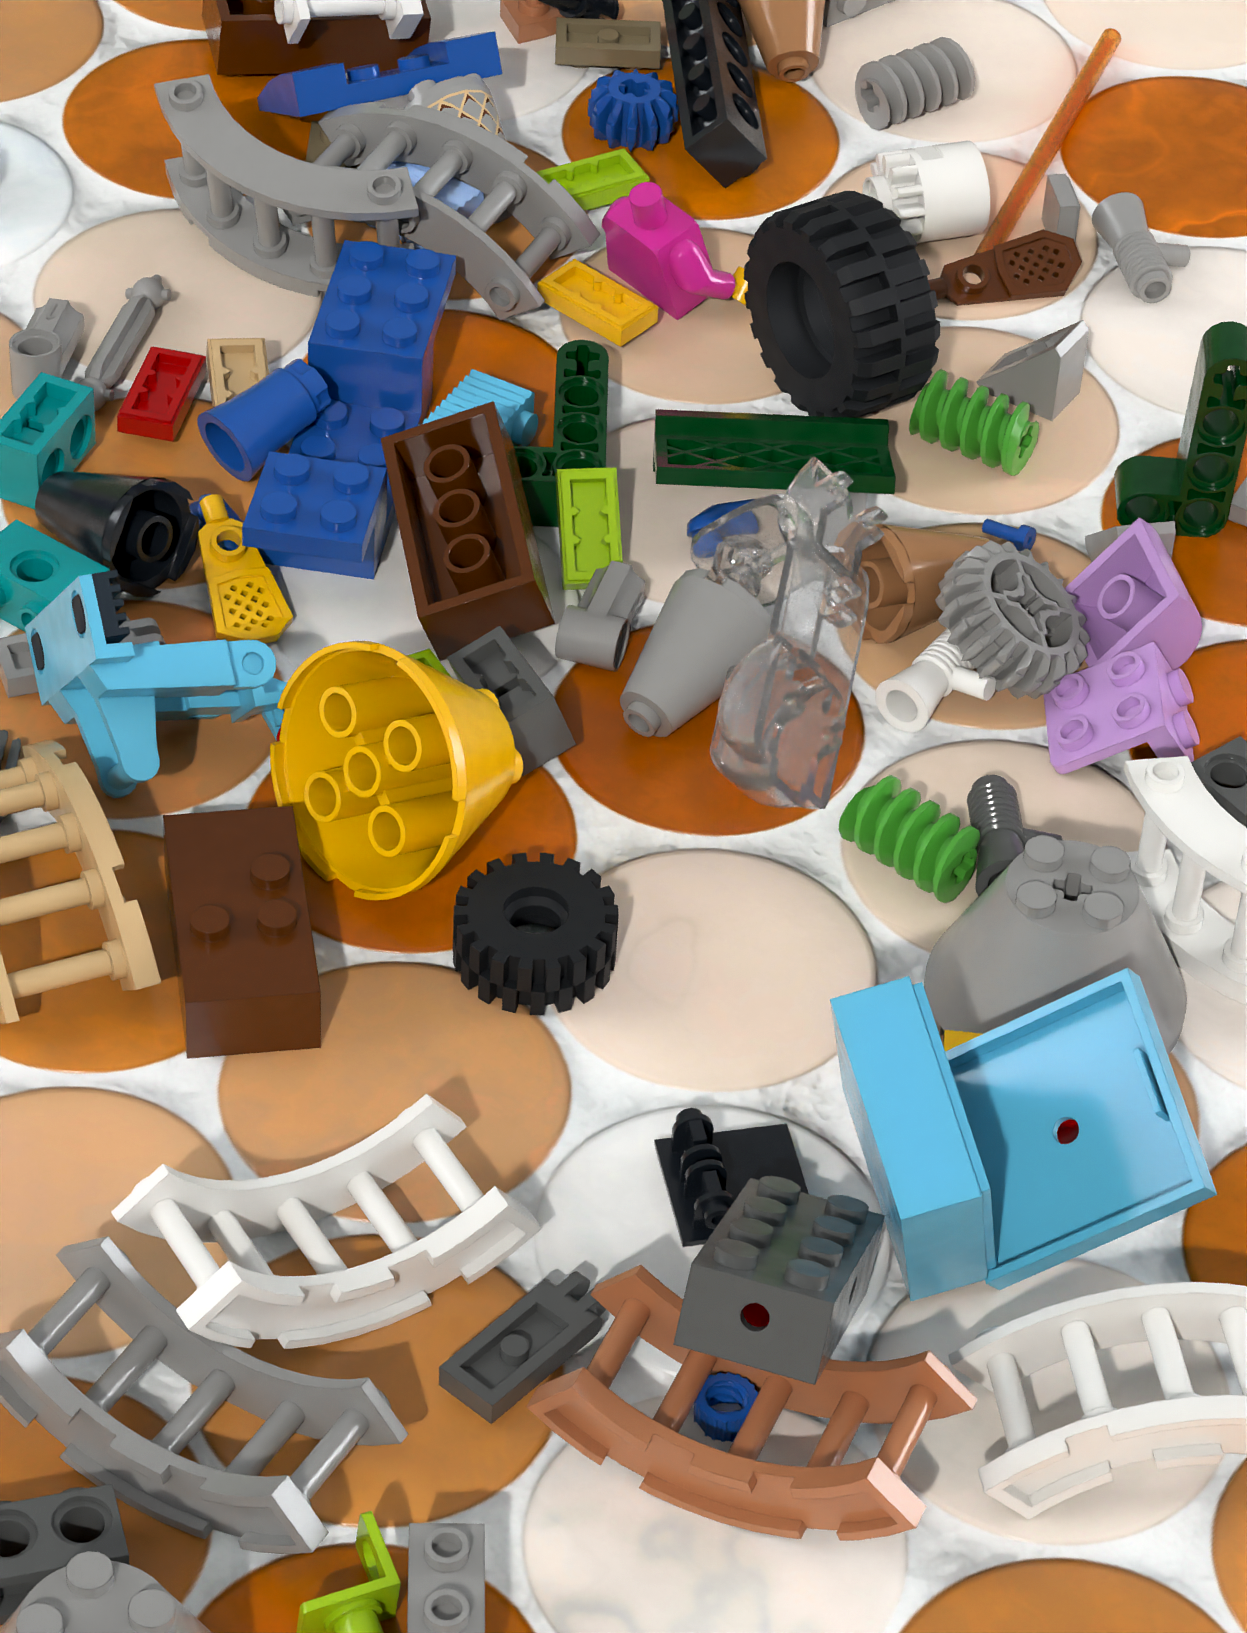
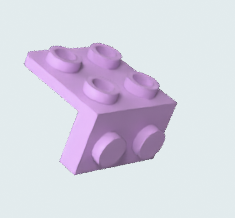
[1043,641,1199,774]

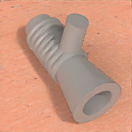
[1092,192,1190,303]

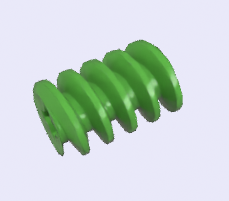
[909,369,1039,476]
[838,775,980,903]

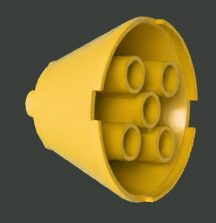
[270,641,523,901]

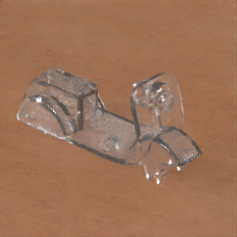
[690,457,888,809]

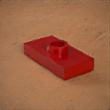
[117,346,207,442]

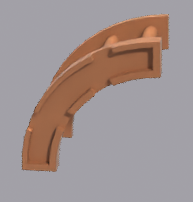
[526,1265,977,1541]

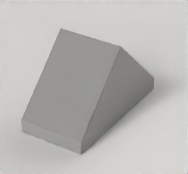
[977,320,1089,421]

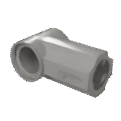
[9,298,84,399]
[555,561,645,672]

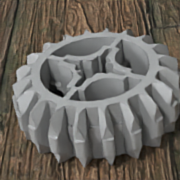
[935,540,1090,699]

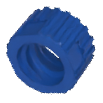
[694,1372,758,1442]

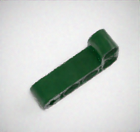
[1114,321,1247,538]
[514,340,609,527]

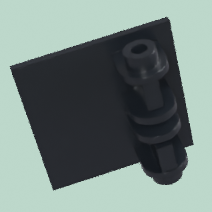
[654,1108,809,1247]

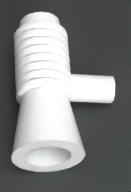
[875,628,996,733]

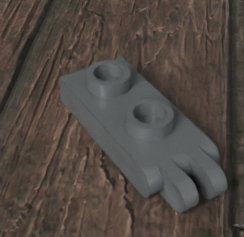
[439,1271,606,1424]

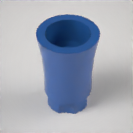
[197,359,331,482]

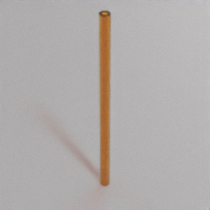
[974,28,1121,255]

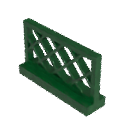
[652,409,896,494]

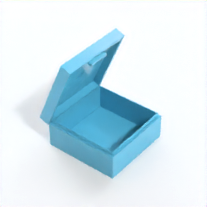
[830,968,1217,1302]

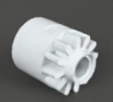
[862,141,990,243]

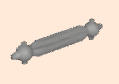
[78,274,171,411]

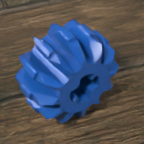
[588,68,679,153]

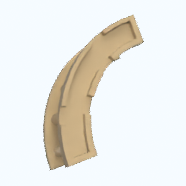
[0,740,161,1024]

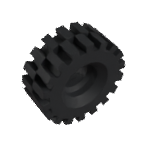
[453,852,619,1015]

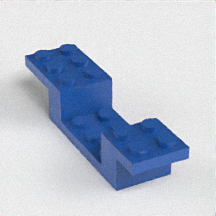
[242,240,456,580]

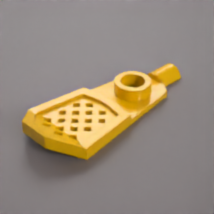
[198,494,293,644]

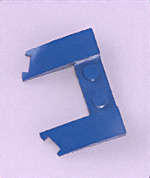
[257,31,503,117]

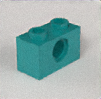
[0,519,110,633]

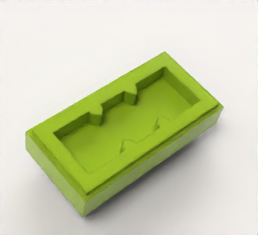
[536,148,650,211]
[555,467,623,590]

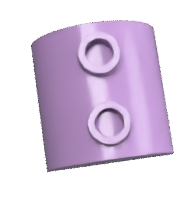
[1065,518,1202,670]

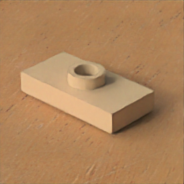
[206,338,269,408]

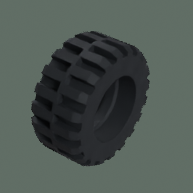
[744,191,940,418]

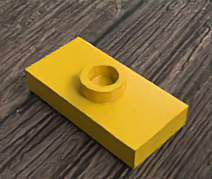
[537,259,659,347]

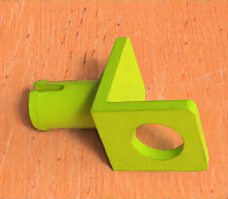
[296,1511,401,1633]

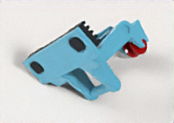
[25,570,287,798]

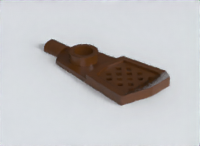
[928,229,1082,306]

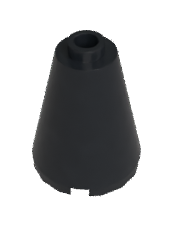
[35,471,199,597]

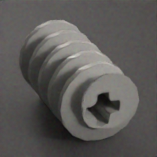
[855,37,976,130]

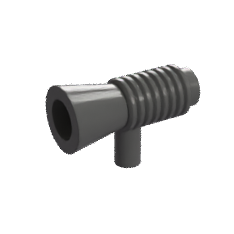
[967,775,1062,896]

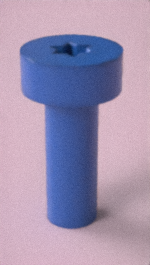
[982,519,1036,552]

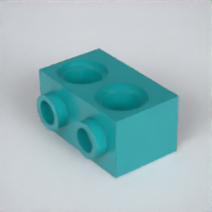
[0,372,96,509]

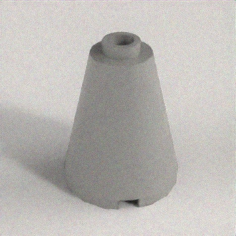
[620,568,779,737]

